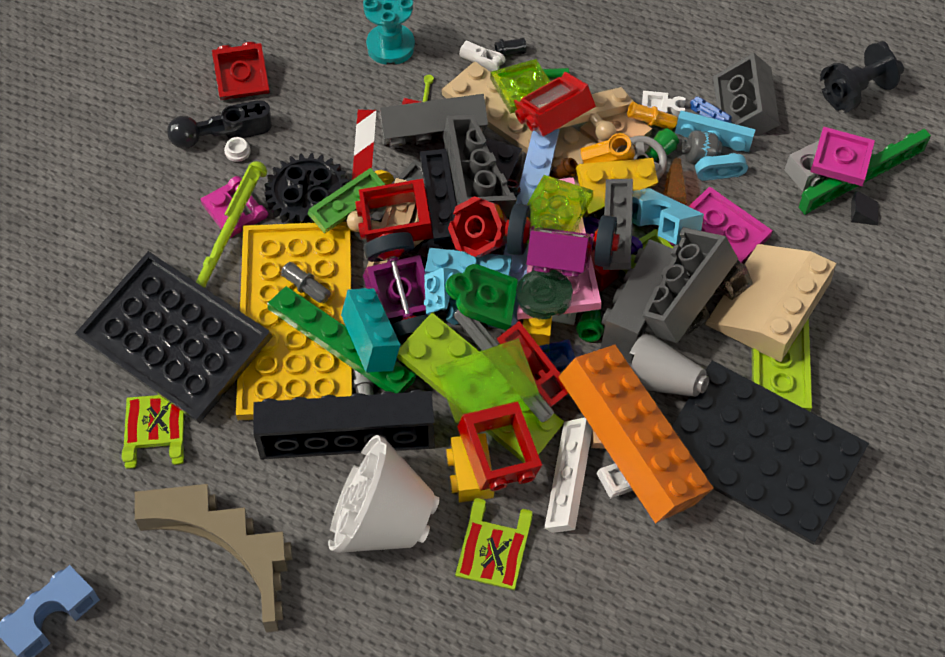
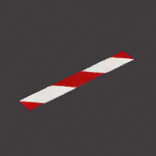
[352,110,376,180]

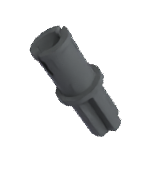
[281,261,331,304]

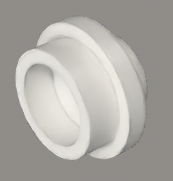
[224,137,251,162]

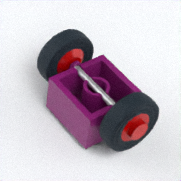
[505,204,620,276]
[363,232,429,343]

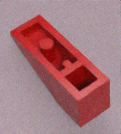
[496,321,568,407]

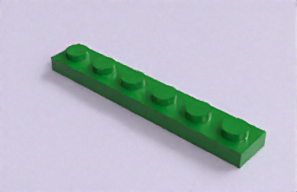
[798,128,931,215]
[267,286,416,393]

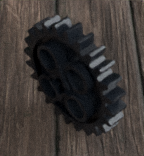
[264,153,349,224]

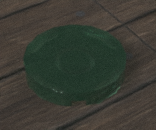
[516,269,573,319]

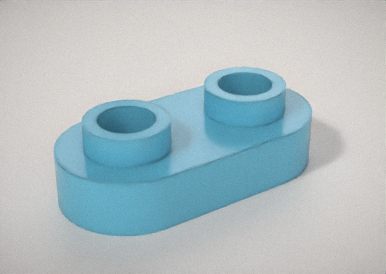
[695,153,748,181]

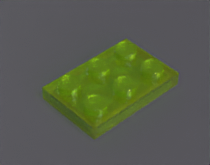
[527,175,593,244]
[436,338,539,424]

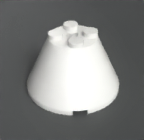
[328,435,439,553]

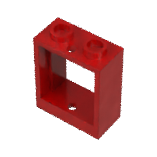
[355,178,433,243]
[457,401,542,491]

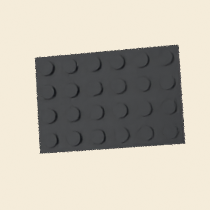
[75,251,273,424]
[672,360,869,545]

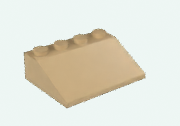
[706,244,836,362]

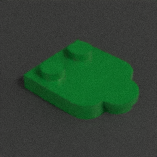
[445,264,518,331]

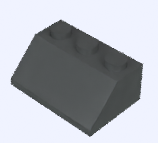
[713,53,780,136]

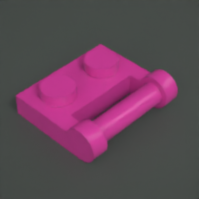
[200,176,268,238]

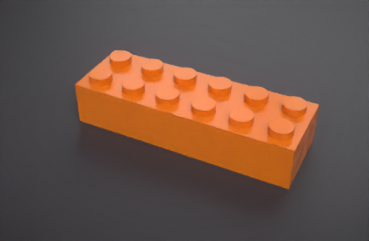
[558,345,714,524]

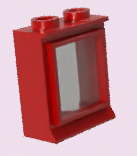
[514,72,596,137]

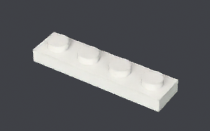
[545,418,592,533]

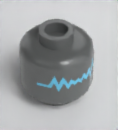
[682,130,722,164]

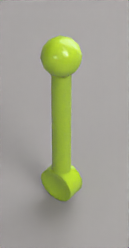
[422,75,434,102]

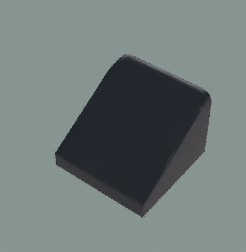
[851,191,878,225]

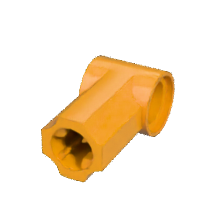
[580,133,635,164]

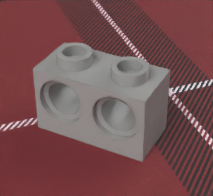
[784,141,827,191]

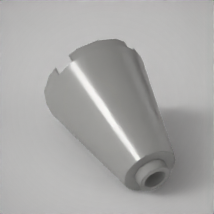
[628,334,709,397]

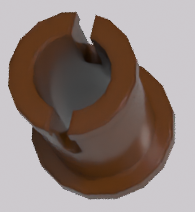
[549,158,578,180]

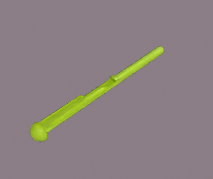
[196,161,267,288]

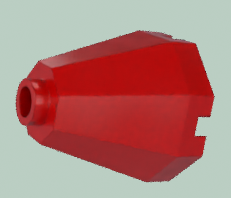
[448,196,507,258]

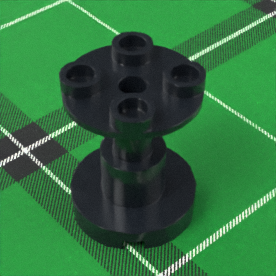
[820,41,904,113]

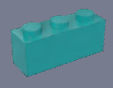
[341,288,400,372]

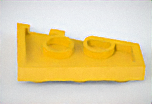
[576,158,658,218]

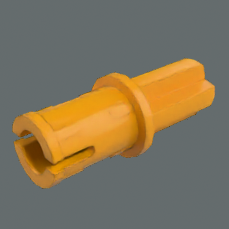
[627,102,678,130]

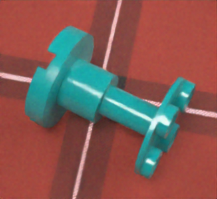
[363,0,415,65]

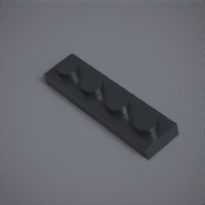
[420,149,456,245]

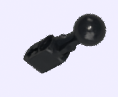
[167,100,272,149]

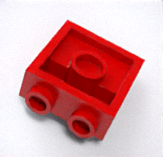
[212,42,270,101]

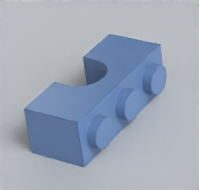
[0,565,100,657]

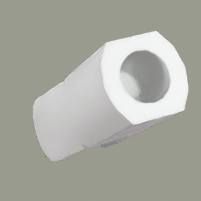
[459,41,506,73]

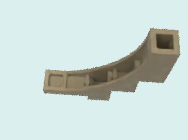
[135,484,293,632]

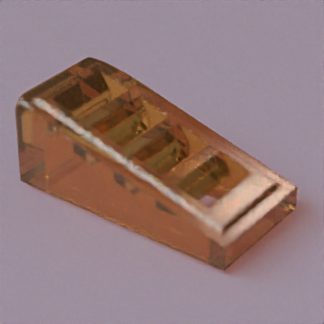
[663,158,687,205]

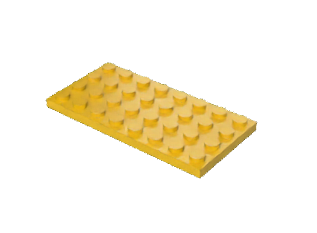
[236,222,352,420]

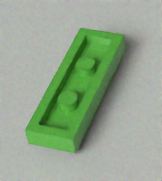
[308,168,385,234]

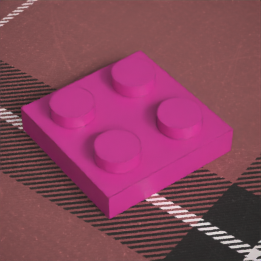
[810,127,875,186]

